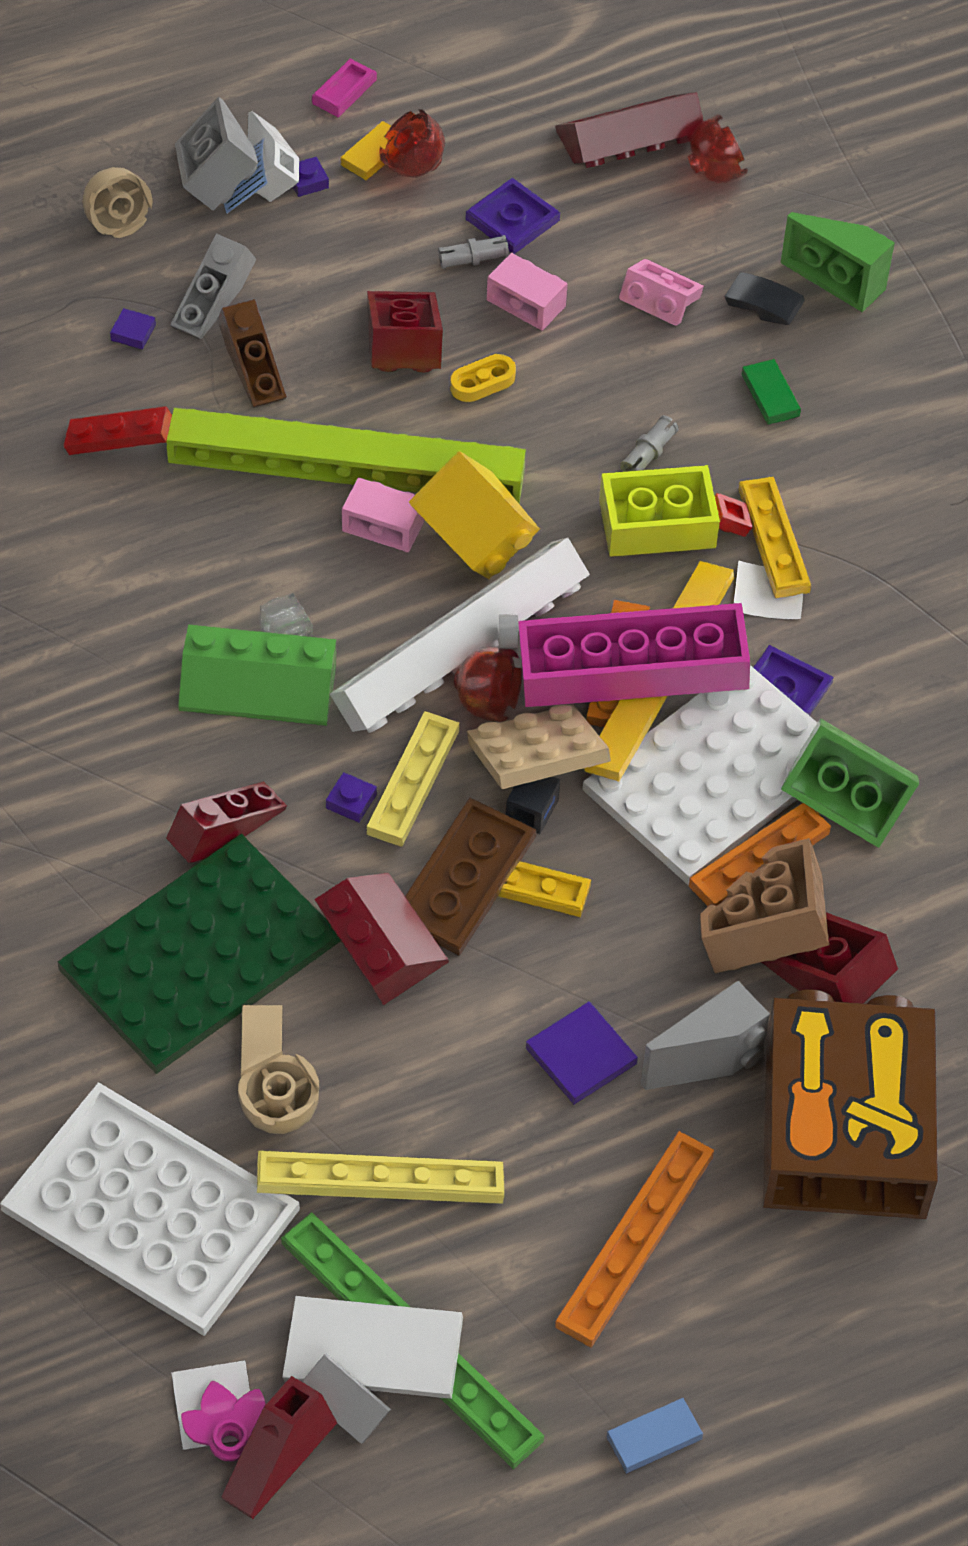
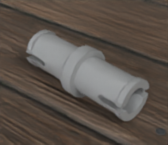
[438,235,509,269]
[620,415,679,472]

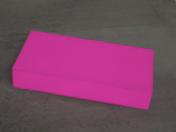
[312,58,377,118]

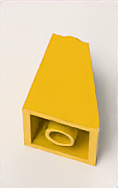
[409,451,540,579]

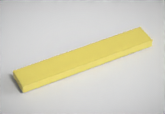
[257,1151,504,1204]

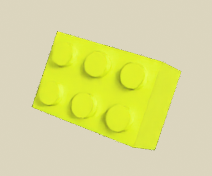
[599,465,720,557]

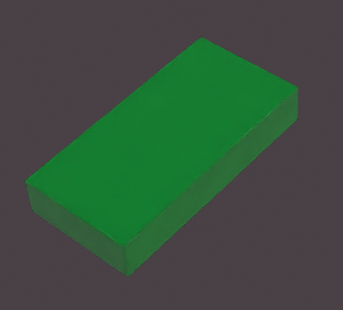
[741,359,801,425]

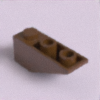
[217,299,287,408]

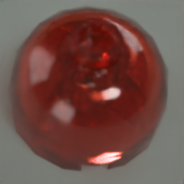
[379,109,446,178]
[687,114,748,183]
[454,647,522,722]

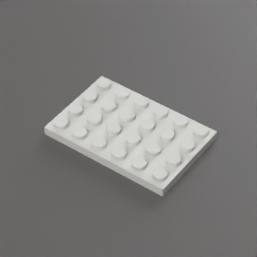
[583,666,817,885]
[0,1082,300,1336]

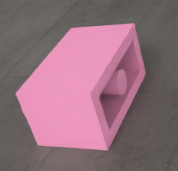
[487,253,567,331]
[342,477,425,553]

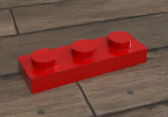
[64,406,172,455]

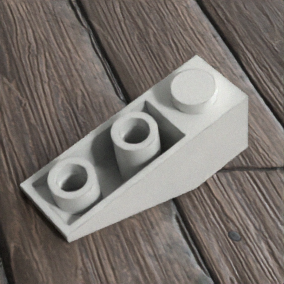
[248,111,299,202]

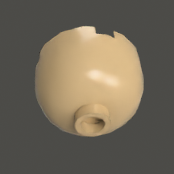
[82,167,153,238]
[238,1050,319,1134]

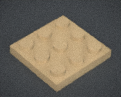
[467,704,611,789]

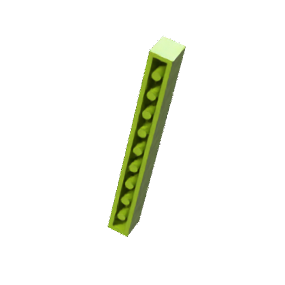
[166,408,526,504]

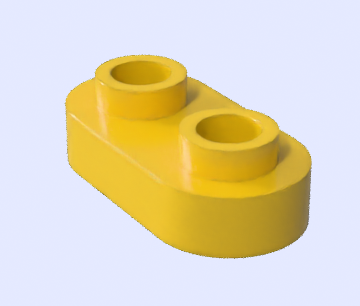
[450,354,516,402]

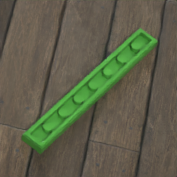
[281,1212,544,1470]

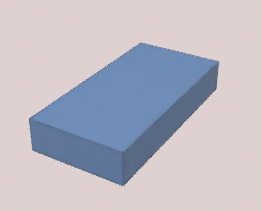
[607,1398,703,1473]

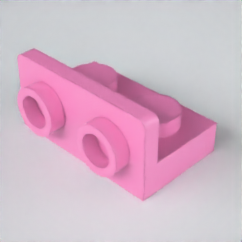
[619,259,704,326]

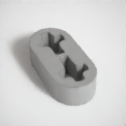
[499,614,518,649]

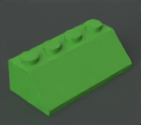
[179,625,336,726]

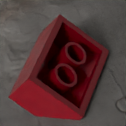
[314,873,449,1005]

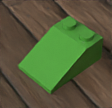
[781,212,895,312]

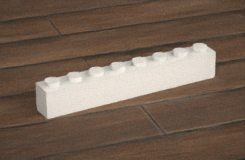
[330,537,590,733]

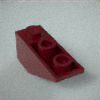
[166,781,287,863]
[221,1376,337,1519]

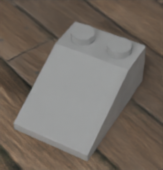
[175,97,258,211]
[640,981,770,1090]

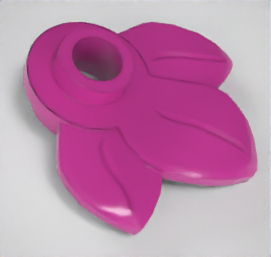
[181,1381,266,1461]

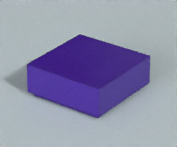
[110,308,156,350]

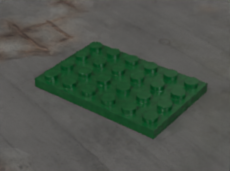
[57,834,341,1074]

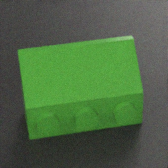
[781,718,919,848]

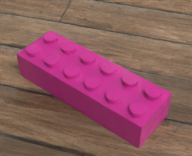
[518,603,750,707]

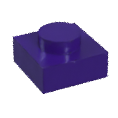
[293,156,329,197]
[326,772,377,823]

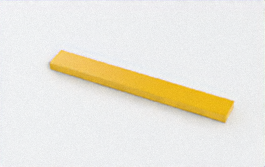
[584,561,734,781]

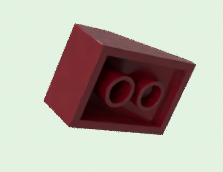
[367,291,443,373]
[761,912,898,1004]

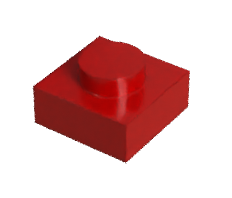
[715,493,753,537]

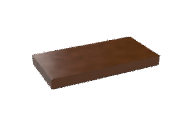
[405,797,536,956]

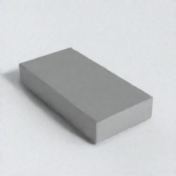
[302,1354,391,1444]

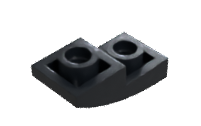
[724,272,805,325]

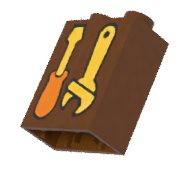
[763,990,938,1219]

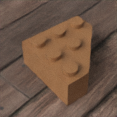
[700,838,829,973]

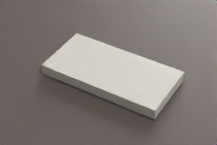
[283,1296,463,1399]

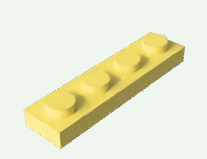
[367,711,460,847]

